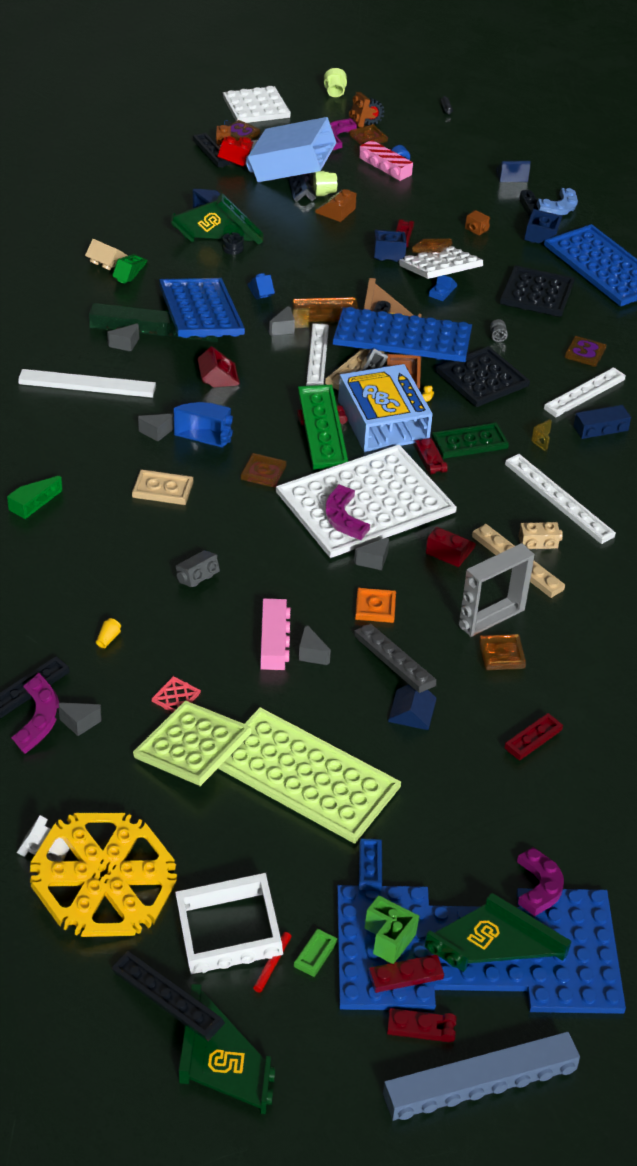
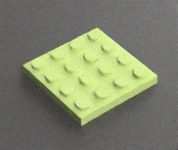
[133,701,252,786]

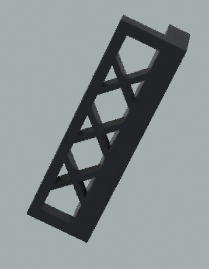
[289,173,316,202]

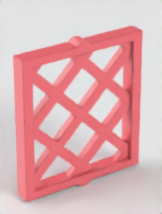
[152,676,201,712]

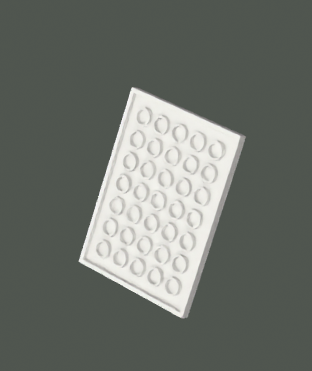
[276,445,456,558]

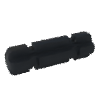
[441,96,453,115]

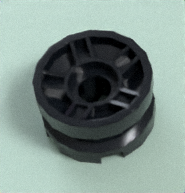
[223,232,244,255]

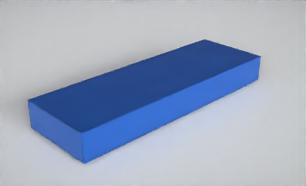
[359,839,382,891]

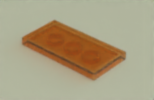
[293,298,359,322]

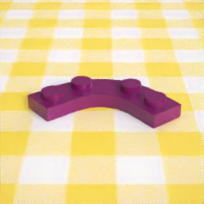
[330,118,357,150]
[325,484,370,540]
[11,673,59,754]
[517,847,564,916]

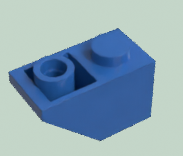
[248,273,275,299]

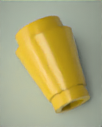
[96,618,121,648]

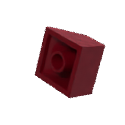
[198,346,240,387]
[426,527,476,567]

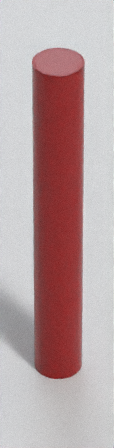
[253,932,292,993]

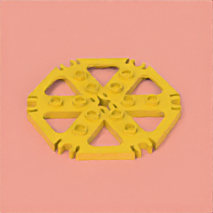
[30,813,177,937]

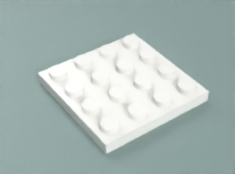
[223,86,290,123]
[399,246,483,279]

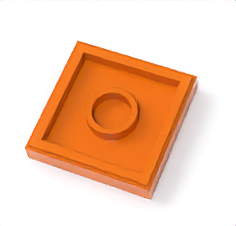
[355,588,396,623]

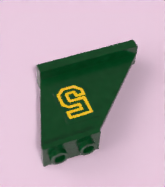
[171,193,263,245]
[425,893,571,972]
[179,984,275,1114]

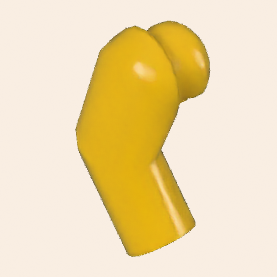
[422,385,434,402]

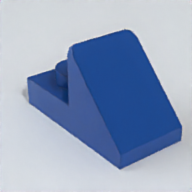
[429,275,457,301]

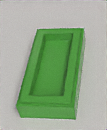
[294,928,337,977]

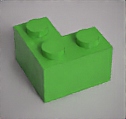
[364,896,419,964]

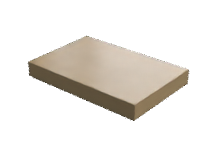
[132,470,193,505]

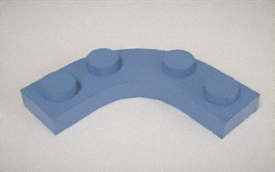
[537,188,578,215]

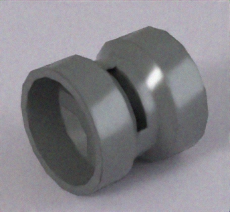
[490,319,508,342]

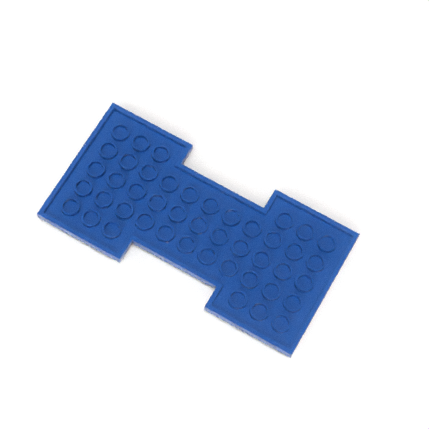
[337,885,626,1014]

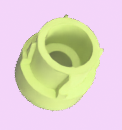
[324,68,347,97]
[313,171,337,196]

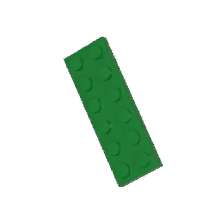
[298,385,348,469]

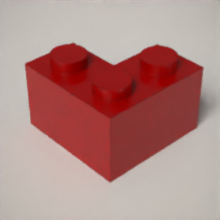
[217,136,254,167]

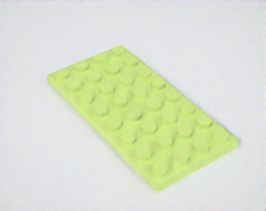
[218,707,401,844]

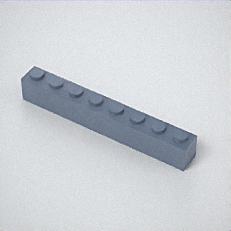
[383,1032,580,1120]

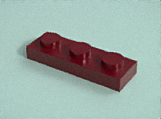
[505,713,563,761]
[369,955,444,993]

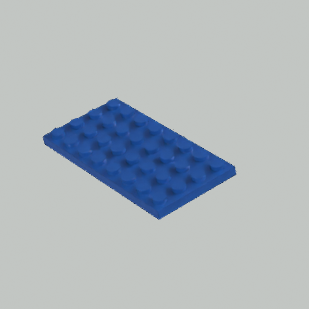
[544,224,637,306]
[159,278,245,338]
[333,307,472,362]

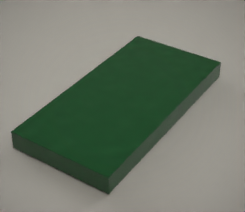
[432,422,509,459]

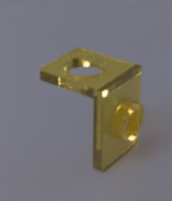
[293,308,309,328]
[532,419,552,451]

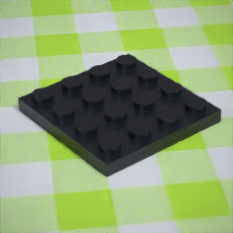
[500,265,575,317]
[436,346,530,407]

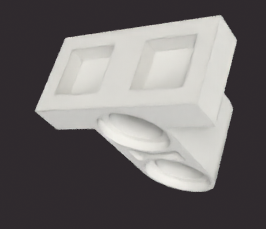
[17,815,70,861]

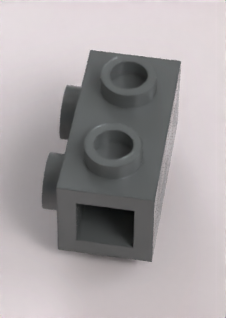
[176,550,220,587]

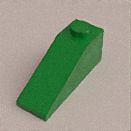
[112,254,148,284]
[7,476,62,519]

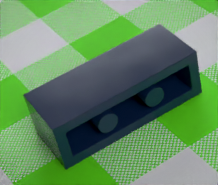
[573,405,631,439]

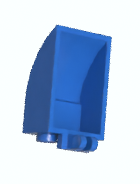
[174,402,233,448]

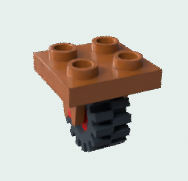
[349,92,385,127]

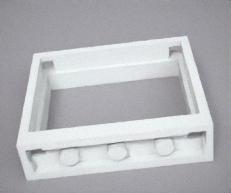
[176,873,283,974]

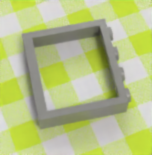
[459,543,535,637]

